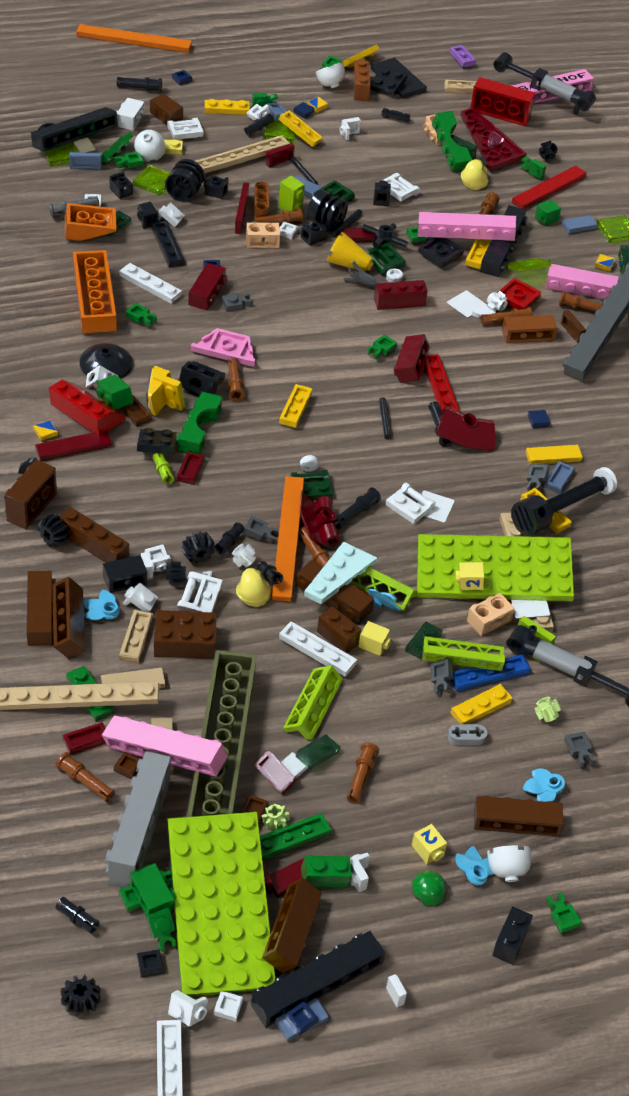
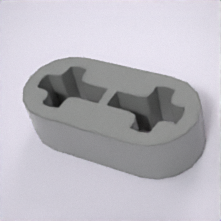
[447,724,488,746]

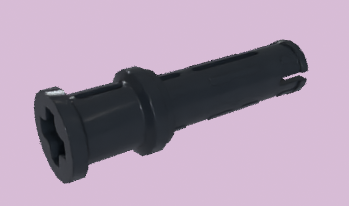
[117,77,162,92]
[428,401,454,447]
[333,487,381,529]

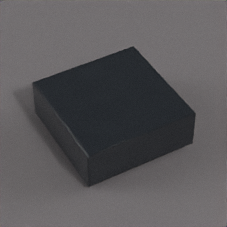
[137,949,164,978]

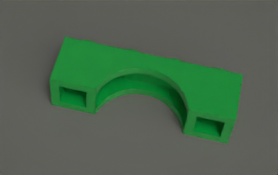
[432,111,472,172]
[176,392,222,454]

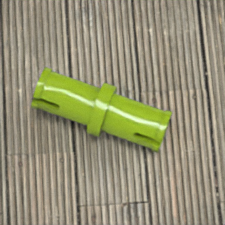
[153,453,174,484]

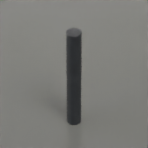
[290,156,318,185]
[331,209,362,238]
[379,397,391,440]

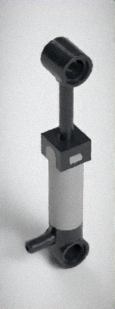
[493,52,596,115]
[506,625,629,707]

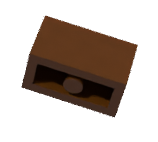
[150,94,183,124]
[317,606,361,653]

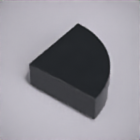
[18,458,37,474]

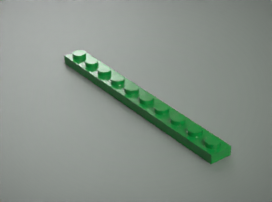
[119,813,332,913]

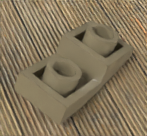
[72,137,96,153]

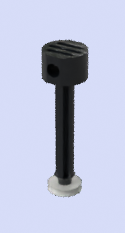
[511,467,617,536]

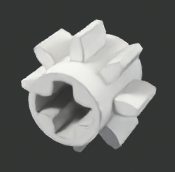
[487,291,508,312]
[232,544,256,568]

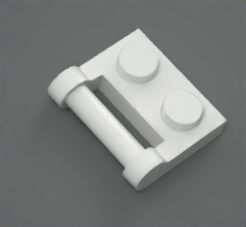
[167,118,204,140]
[384,173,421,202]
[386,482,436,524]
[177,572,223,612]

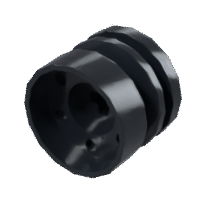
[165,159,205,202]
[307,189,348,231]

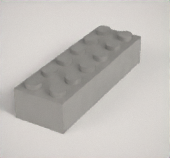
[105,751,171,888]

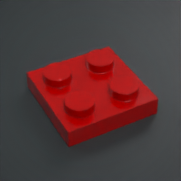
[497,278,541,310]

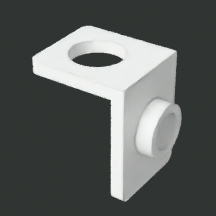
[85,365,118,388]

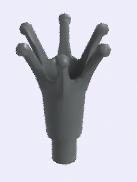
[344,261,381,287]

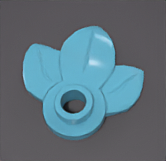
[368,589,401,611]
[83,590,120,621]
[523,768,565,802]
[456,846,493,885]

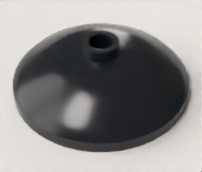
[79,343,132,379]

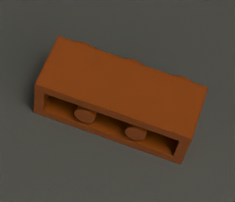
[353,60,370,101]
[502,315,558,343]

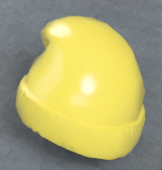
[461,159,488,190]
[236,568,271,607]

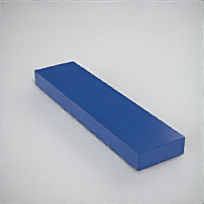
[450,654,531,692]

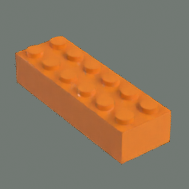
[73,250,117,333]

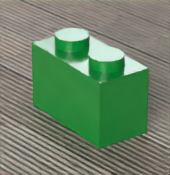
[96,375,134,410]
[301,855,351,888]
[130,863,176,915]

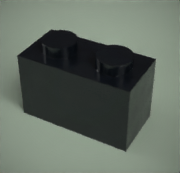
[103,555,147,593]
[492,906,533,965]

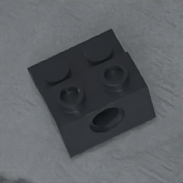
[179,361,225,395]

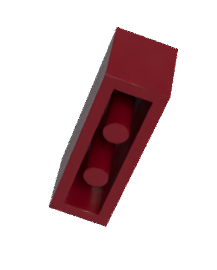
[188,263,227,310]
[374,280,428,310]
[394,334,430,383]

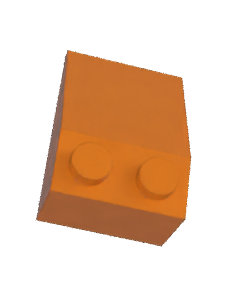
[65,203,116,241]

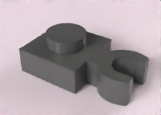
[221,293,253,312]
[527,464,550,492]
[243,515,279,544]
[430,658,453,696]
[564,731,595,768]

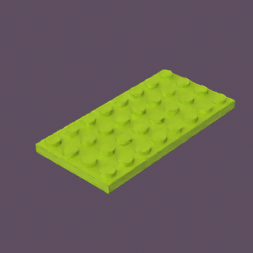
[417,534,574,601]
[168,812,275,997]

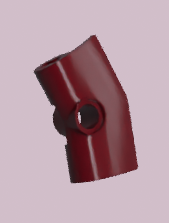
[436,406,495,451]
[300,490,341,547]

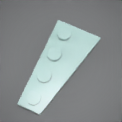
[304,542,377,604]

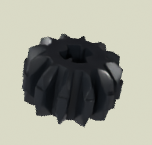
[38,514,70,548]
[182,531,215,563]
[60,974,101,1017]

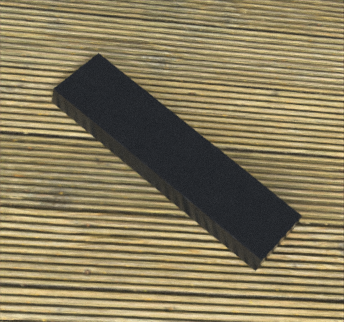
[151,221,185,268]

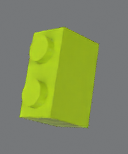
[278,176,305,211]

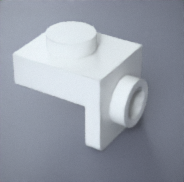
[247,104,270,120]
[339,117,361,140]
[158,202,185,227]
[145,544,171,572]
[123,583,158,612]
[349,853,370,893]
[168,990,208,1027]

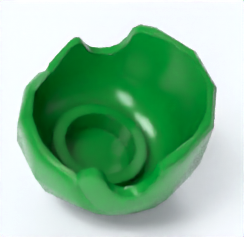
[412,870,446,906]

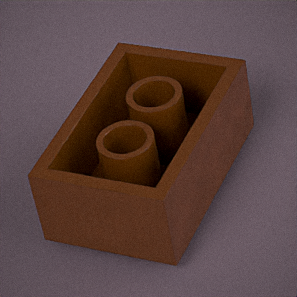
[4,460,57,530]
[154,610,217,659]

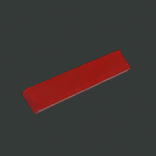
[512,165,586,209]
[424,354,460,412]

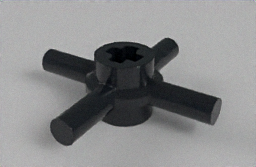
[362,223,408,248]

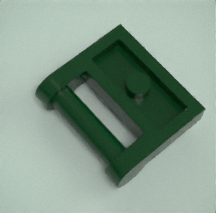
[313,180,355,201]
[365,243,406,276]
[291,470,333,501]

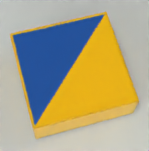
[307,97,328,113]
[595,254,615,272]
[33,420,58,441]

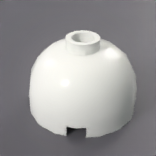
[316,62,345,89]
[134,130,166,162]
[487,845,532,882]

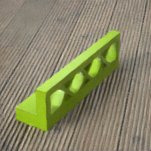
[350,566,417,611]
[422,636,505,671]
[283,665,343,740]

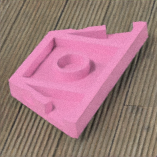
[191,328,255,367]

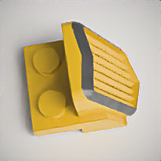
[146,366,186,416]

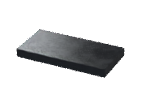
[371,58,427,98]

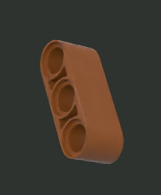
[254,181,269,218]

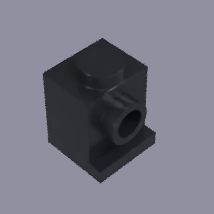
[109,172,133,199]
[203,175,229,199]
[373,180,391,207]
[137,201,158,229]
[301,221,327,246]

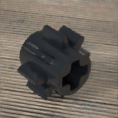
[539,140,558,161]
[166,561,186,585]

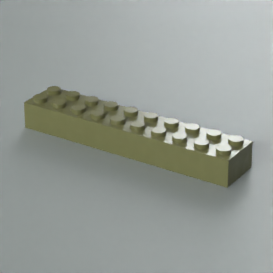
[187,650,257,817]

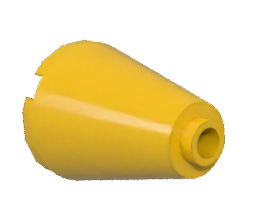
[327,232,374,272]

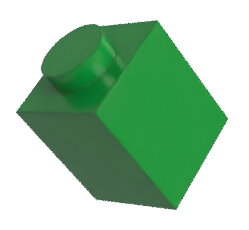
[534,200,561,226]

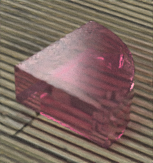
[488,131,504,147]

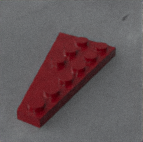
[460,107,527,171]

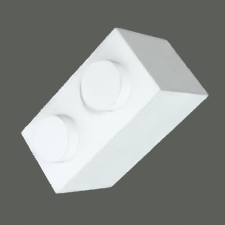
[117,98,145,131]

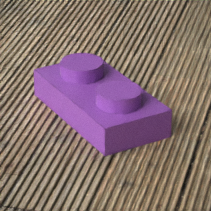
[450,45,476,67]

